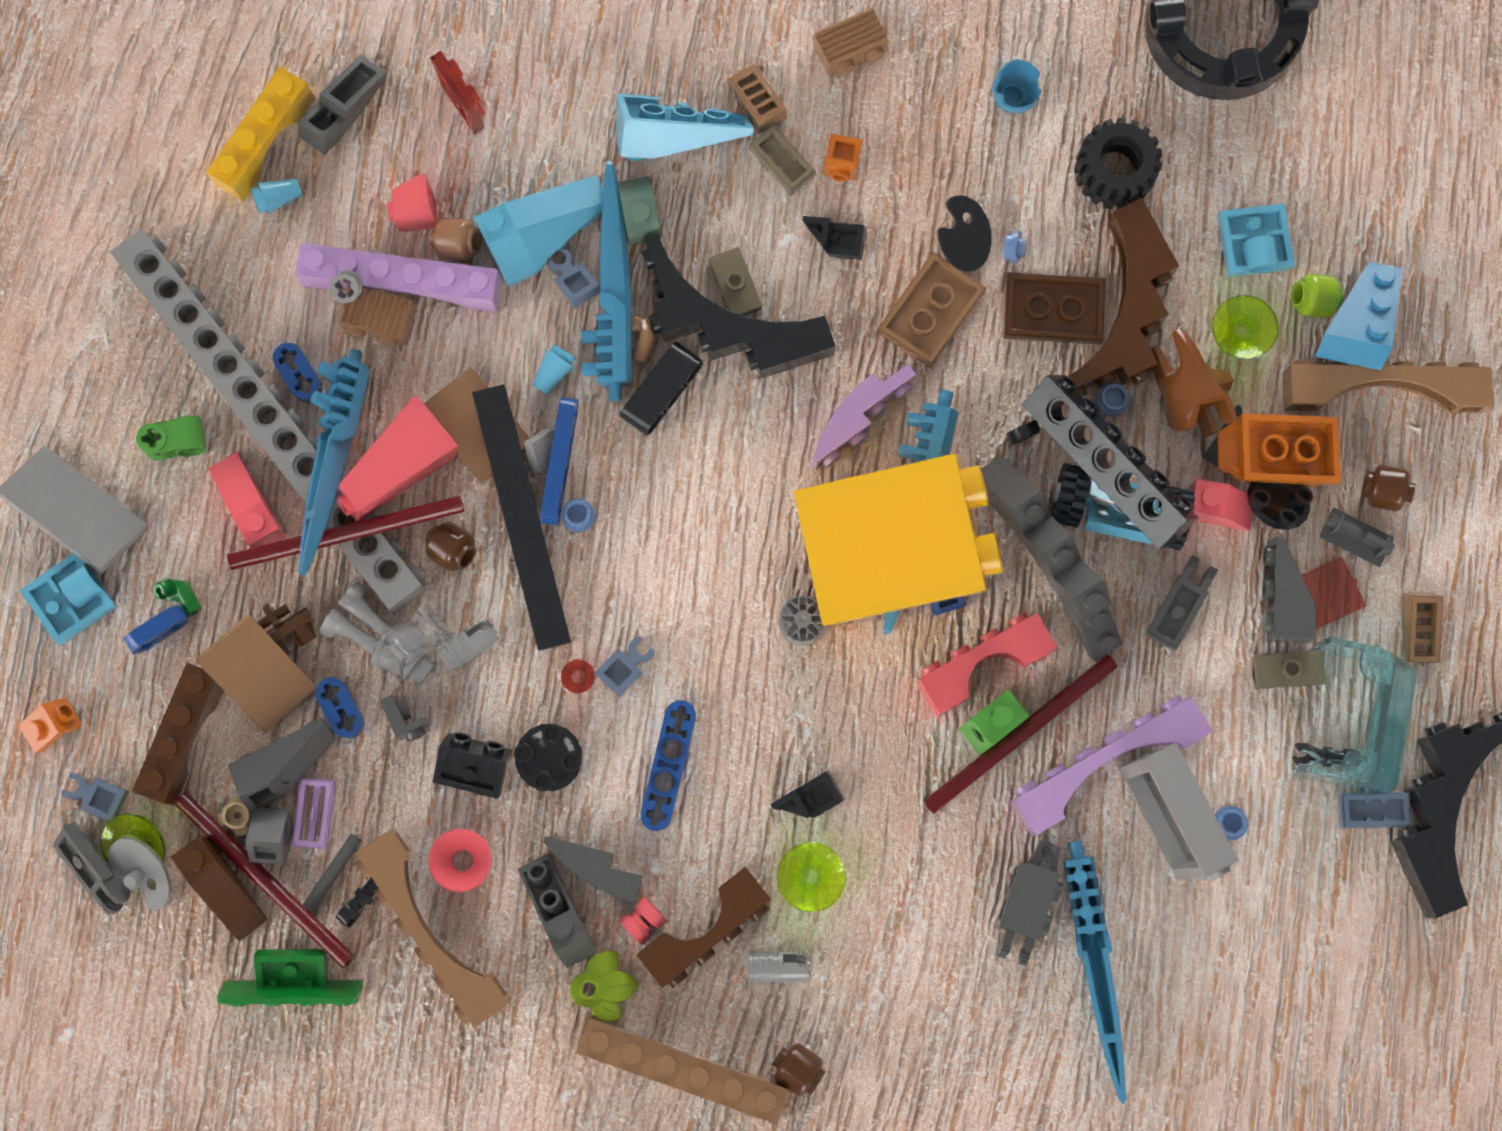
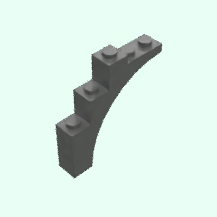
[981,456,1123,662]

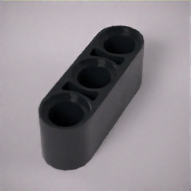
[619,341,704,436]

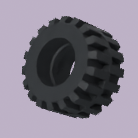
[1074,118,1163,209]

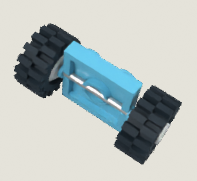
[1051,463,1195,550]

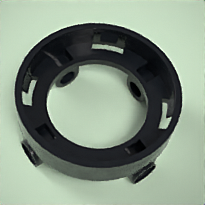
[1144,0,1319,100]

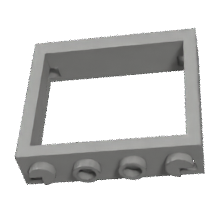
[1118,742,1239,881]

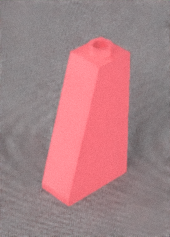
[337,395,458,521]

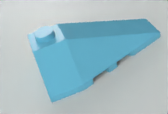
[616,94,754,161]
[473,175,604,287]

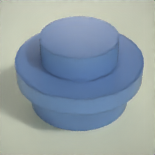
[1003,231,1027,264]
[1096,383,1130,416]
[561,499,595,532]
[1215,806,1248,840]

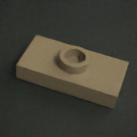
[749,125,816,196]
[708,247,762,316]
[1252,650,1326,690]

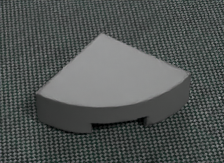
[524,428,554,474]

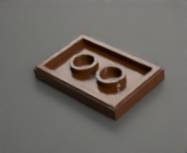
[1003,272,1106,345]

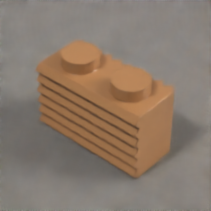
[813,8,889,77]
[338,284,417,347]

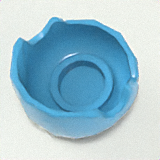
[992,59,1042,114]

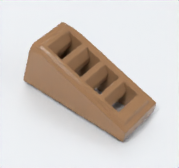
[727,64,787,134]
[1402,593,1444,663]

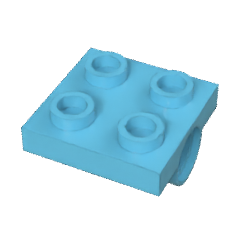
[1217,203,1295,277]
[20,553,117,646]

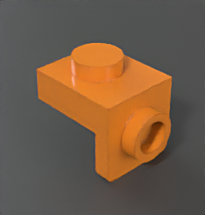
[823,134,863,182]
[18,698,82,753]

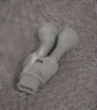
[319,582,437,685]

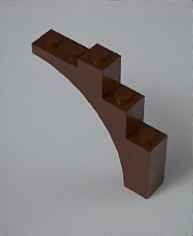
[1067,198,1179,397]

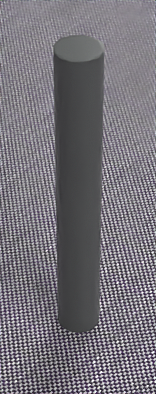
[292,833,362,925]

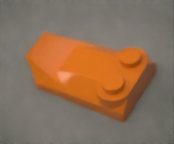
[1217,413,1341,487]

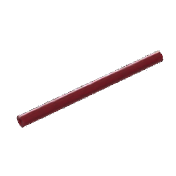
[227,496,465,570]
[923,654,1118,814]
[174,792,355,969]

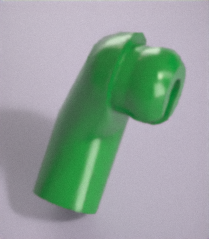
[153,578,202,617]

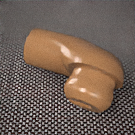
[631,315,655,363]

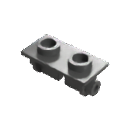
[1319,507,1395,567]

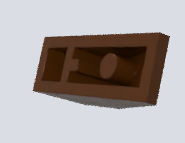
[170,836,268,941]

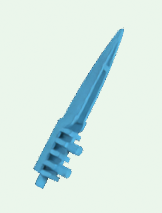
[581,160,632,402]
[298,349,370,575]
[884,390,959,634]
[1063,840,1126,1105]

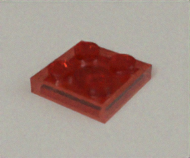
[430,51,485,134]

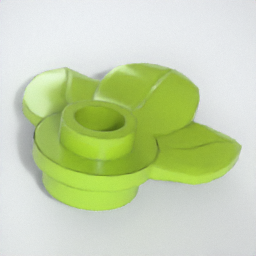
[570,951,639,1022]

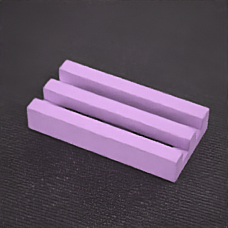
[292,778,336,849]

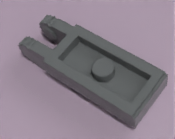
[1145,555,1218,651]
[53,822,131,915]

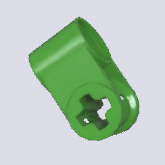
[136,416,206,461]

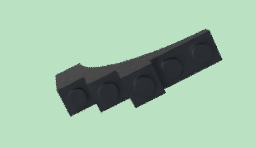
[642,234,836,379]
[1390,712,1502,918]

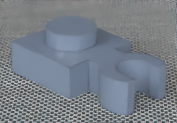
[548,249,600,308]
[595,636,655,698]
[61,773,130,823]

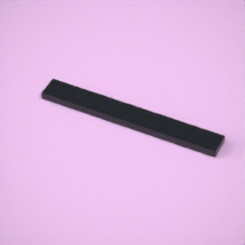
[472,384,571,651]

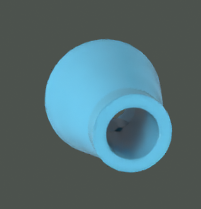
[250,178,303,214]
[531,344,576,395]

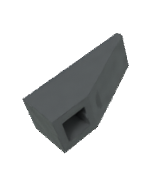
[1262,536,1316,644]
[228,718,336,812]
[518,853,598,968]

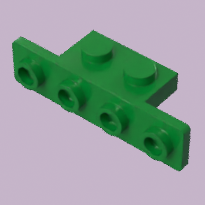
[217,949,363,1007]

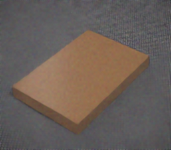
[877,252,987,369]
[424,367,530,485]
[195,613,317,734]

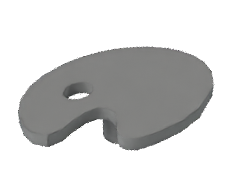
[108,837,172,911]

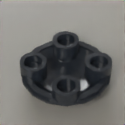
[1247,482,1313,530]
[514,724,582,791]

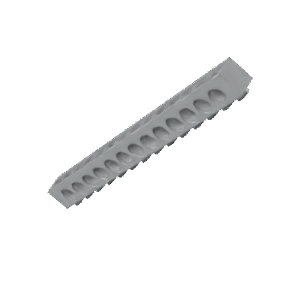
[110,228,426,615]

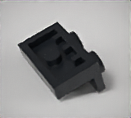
[432,733,513,799]

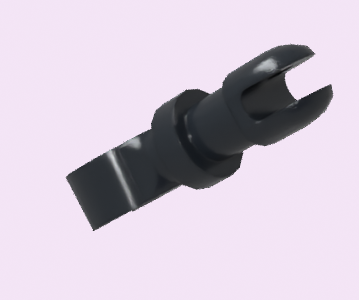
[1292,743,1362,768]
[335,877,379,928]

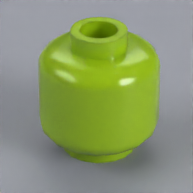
[1291,274,1344,318]

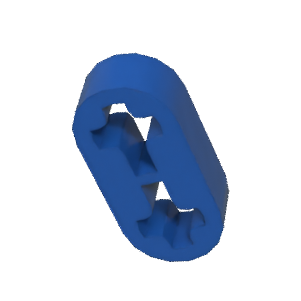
[273,343,322,403]
[124,605,189,655]
[315,678,365,739]

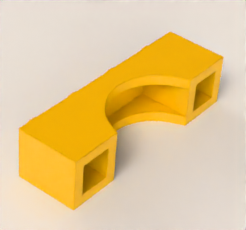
[206,67,315,202]

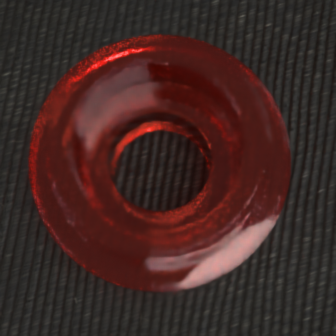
[561,659,595,694]

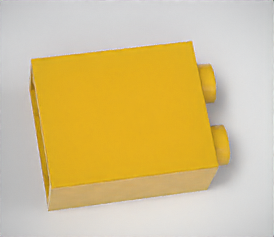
[793,453,1004,626]

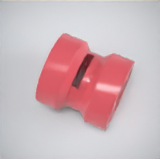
[619,896,667,945]

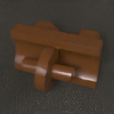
[257,603,316,655]

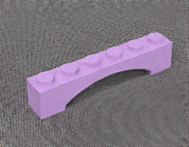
[295,243,502,312]
[1011,695,1213,836]

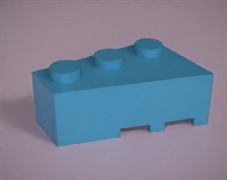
[1315,262,1402,371]

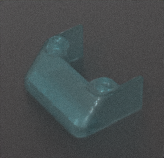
[1292,637,1416,793]

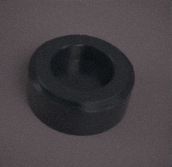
[1006,420,1041,445]

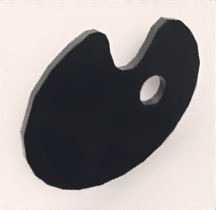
[937,195,992,272]

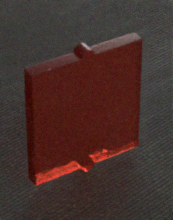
[1302,557,1366,629]

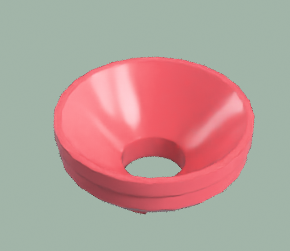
[428,828,492,892]

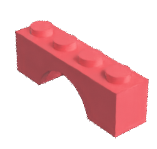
[917,612,1058,717]

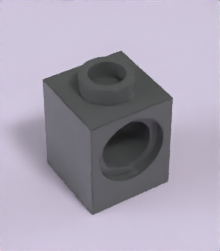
[245,808,293,864]

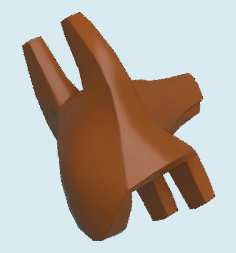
[1151,328,1237,438]

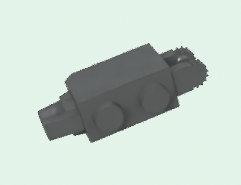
[995,840,1063,966]

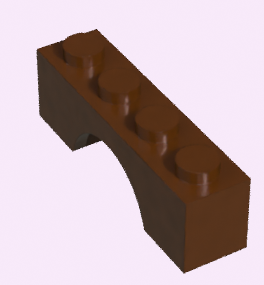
[132,663,224,806]
[636,867,771,989]

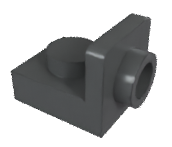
[379,694,432,742]

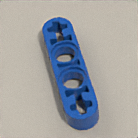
[540,397,579,525]
[641,700,696,831]

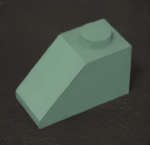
[618,176,661,245]

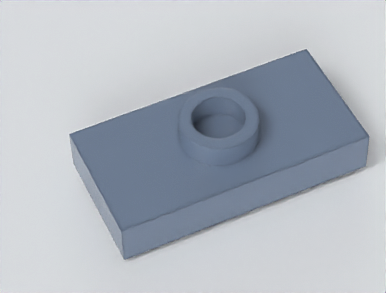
[1338,792,1412,828]

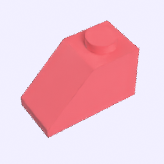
[387,174,438,232]
[1188,479,1253,531]

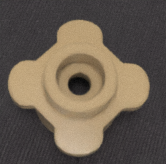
[218,795,253,836]

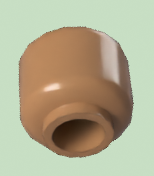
[430,218,482,262]

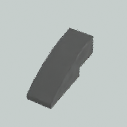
[298,55,387,155]
[543,836,644,903]

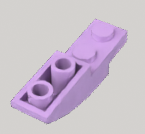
[812,364,916,469]

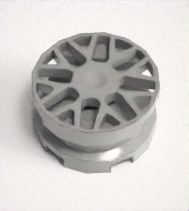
[779,595,825,646]

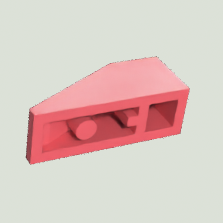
[208,451,287,548]

